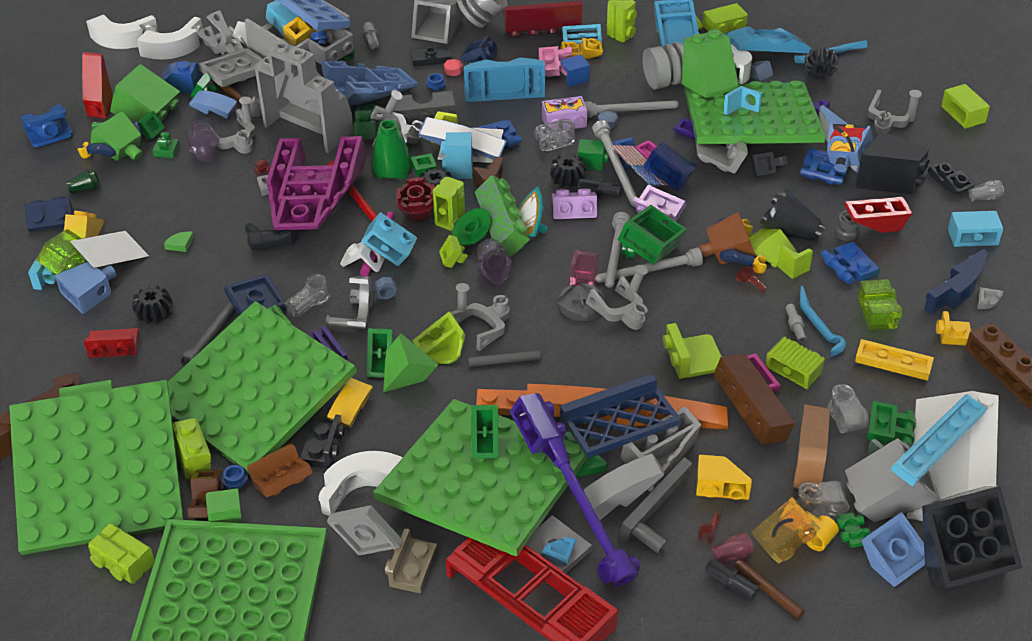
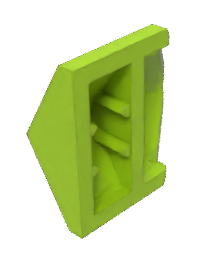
[749,228,796,267]
[412,311,466,364]

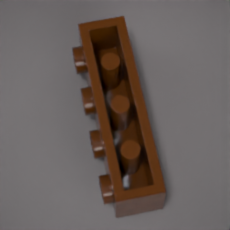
[965,322,1032,411]
[713,354,795,445]

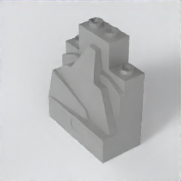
[245,0,354,64]
[254,41,354,153]

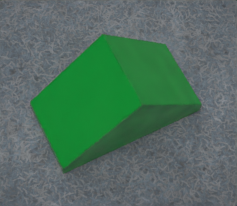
[367,328,394,378]
[471,405,498,459]

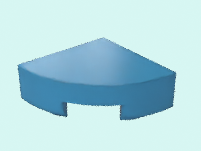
[541,537,577,566]

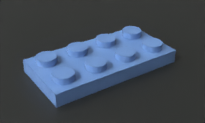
[278,0,350,31]

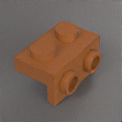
[247,444,313,497]

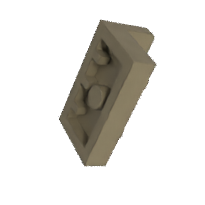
[385,528,438,594]

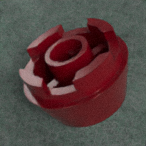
[395,177,435,221]

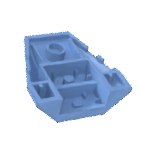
[321,61,418,107]

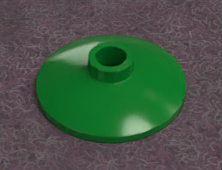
[452,208,491,246]

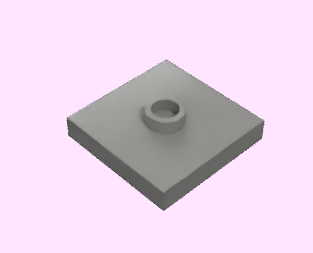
[327,505,403,556]
[526,515,592,574]

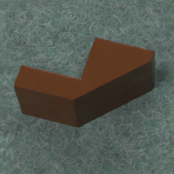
[187,470,222,519]

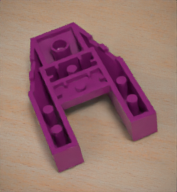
[266,136,367,230]

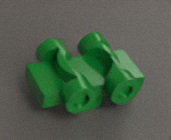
[835,512,870,548]

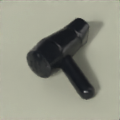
[245,223,292,250]

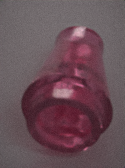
[711,532,754,562]

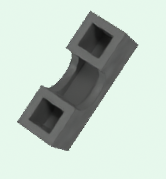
[393,91,456,125]

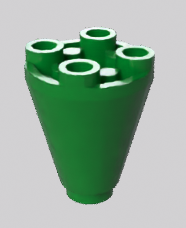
[371,119,412,179]

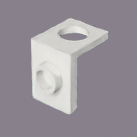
[231,21,248,49]
[340,242,385,272]

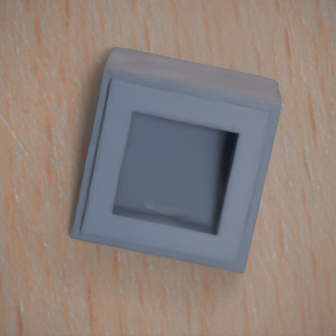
[750,61,773,81]

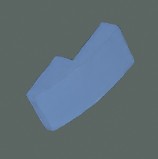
[189,90,237,119]

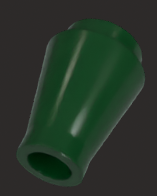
[66,169,100,193]

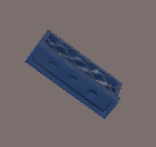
[560,374,681,458]

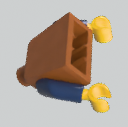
[698,212,767,274]

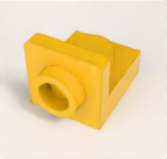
[936,311,971,345]

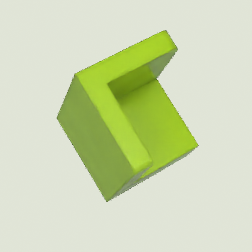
[778,245,813,279]

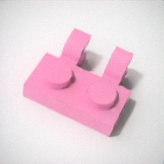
[539,46,572,77]

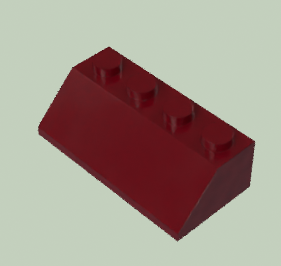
[503,1,583,37]

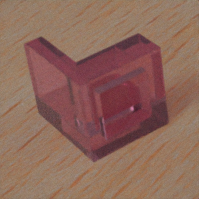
[570,250,598,286]

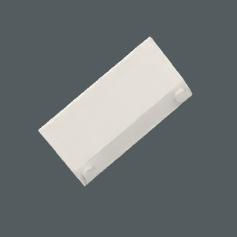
[906,391,999,521]

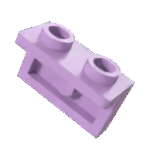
[633,185,686,224]
[551,189,597,219]

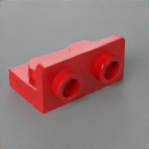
[84,328,140,358]

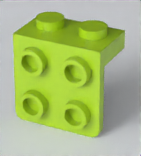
[663,323,722,379]

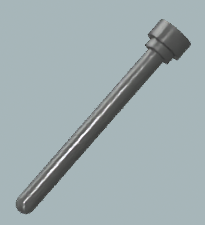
[179,301,235,367]

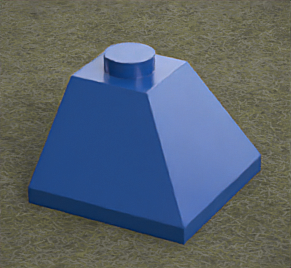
[161,61,204,94]

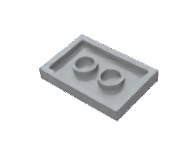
[199,48,263,87]

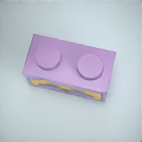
[542,96,587,132]

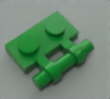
[867,401,916,447]

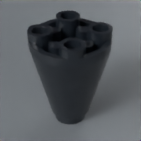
[760,189,825,241]

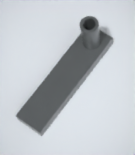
[618,457,693,554]

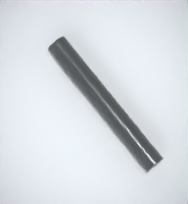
[468,350,541,367]

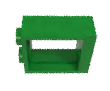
[617,205,687,265]

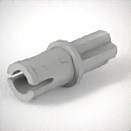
[362,22,379,49]

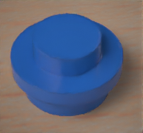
[310,31,329,46]
[426,73,446,91]
[222,465,248,489]

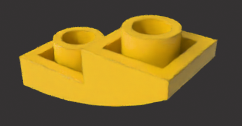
[560,38,603,59]
[327,378,373,428]

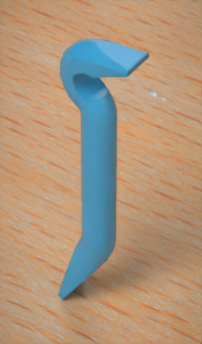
[794,40,868,64]
[799,286,847,358]

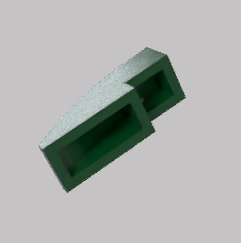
[354,103,379,139]

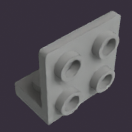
[695,139,748,174]

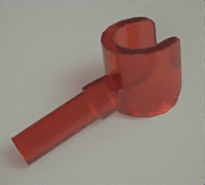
[253,159,271,175]
[736,266,767,292]
[698,513,721,543]

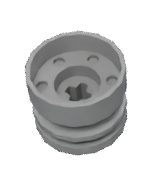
[457,0,508,28]
[643,42,684,90]

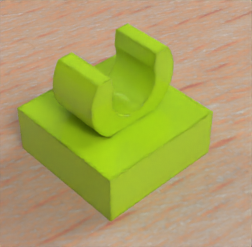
[439,235,468,268]

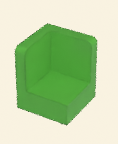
[206,488,242,523]

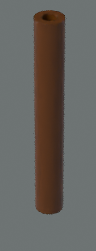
[734,559,805,619]

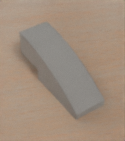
[584,453,665,520]

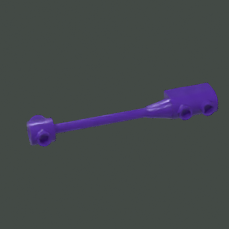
[510,393,640,588]

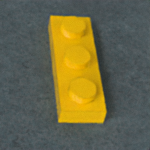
[855,339,934,381]

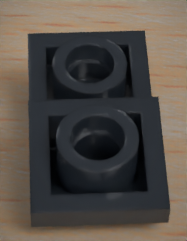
[927,160,975,195]

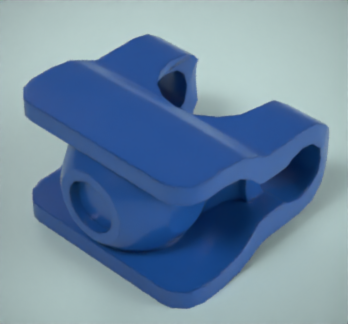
[20,104,73,147]

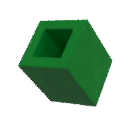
[577,139,608,171]

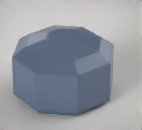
[598,110,618,129]
[373,277,398,299]

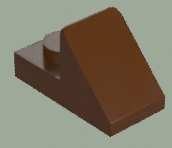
[473,156,504,188]

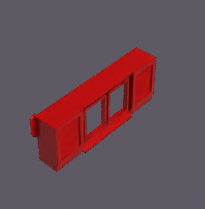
[446,538,618,641]

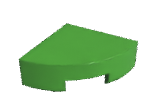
[164,231,194,252]

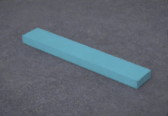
[890,394,988,487]

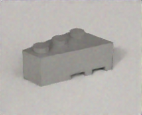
[620,407,701,493]

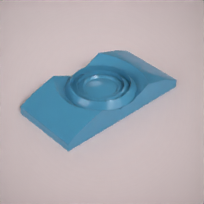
[654,0,699,48]
[726,26,812,53]
[464,57,545,102]

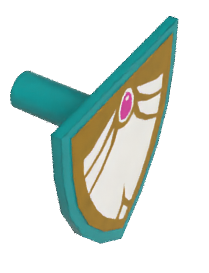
[518,187,548,237]

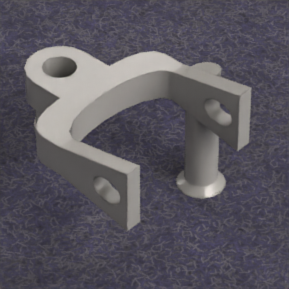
[197,10,244,56]
[371,90,423,148]
[867,90,922,134]
[204,96,255,154]
[586,265,648,330]
[326,276,374,329]
[451,283,510,351]

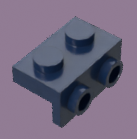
[24,197,73,232]

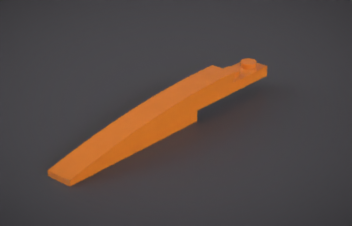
[476,384,728,429]

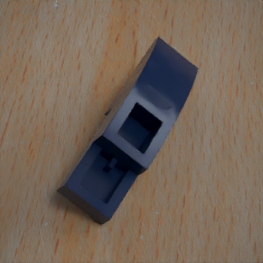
[924,249,987,314]

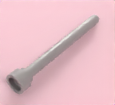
[584,100,679,118]
[592,120,637,207]
[605,212,631,288]
[595,247,703,283]

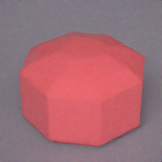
[444,59,463,77]

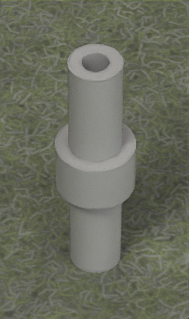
[785,304,807,344]

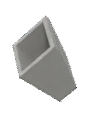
[411,0,463,44]
[845,438,941,522]

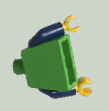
[77,111,143,161]

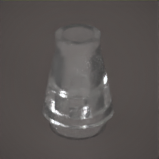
[969,179,1004,202]

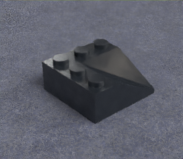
[922,486,1022,589]

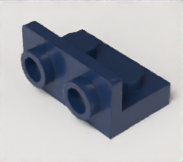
[461,35,498,63]

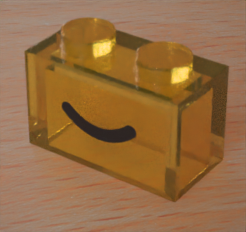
[751,497,821,564]

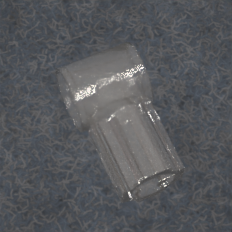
[285,274,330,318]

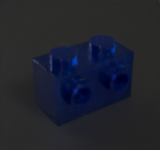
[643,142,697,191]

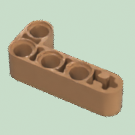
[793,404,830,493]

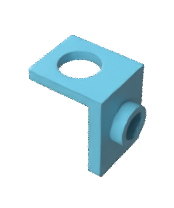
[724,86,762,115]

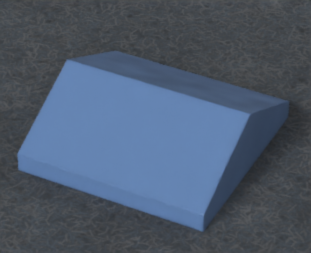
[861,512,925,587]

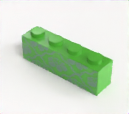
[475,175,530,257]

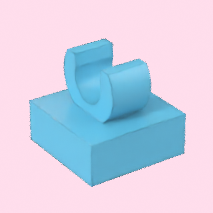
[28,257,56,290]

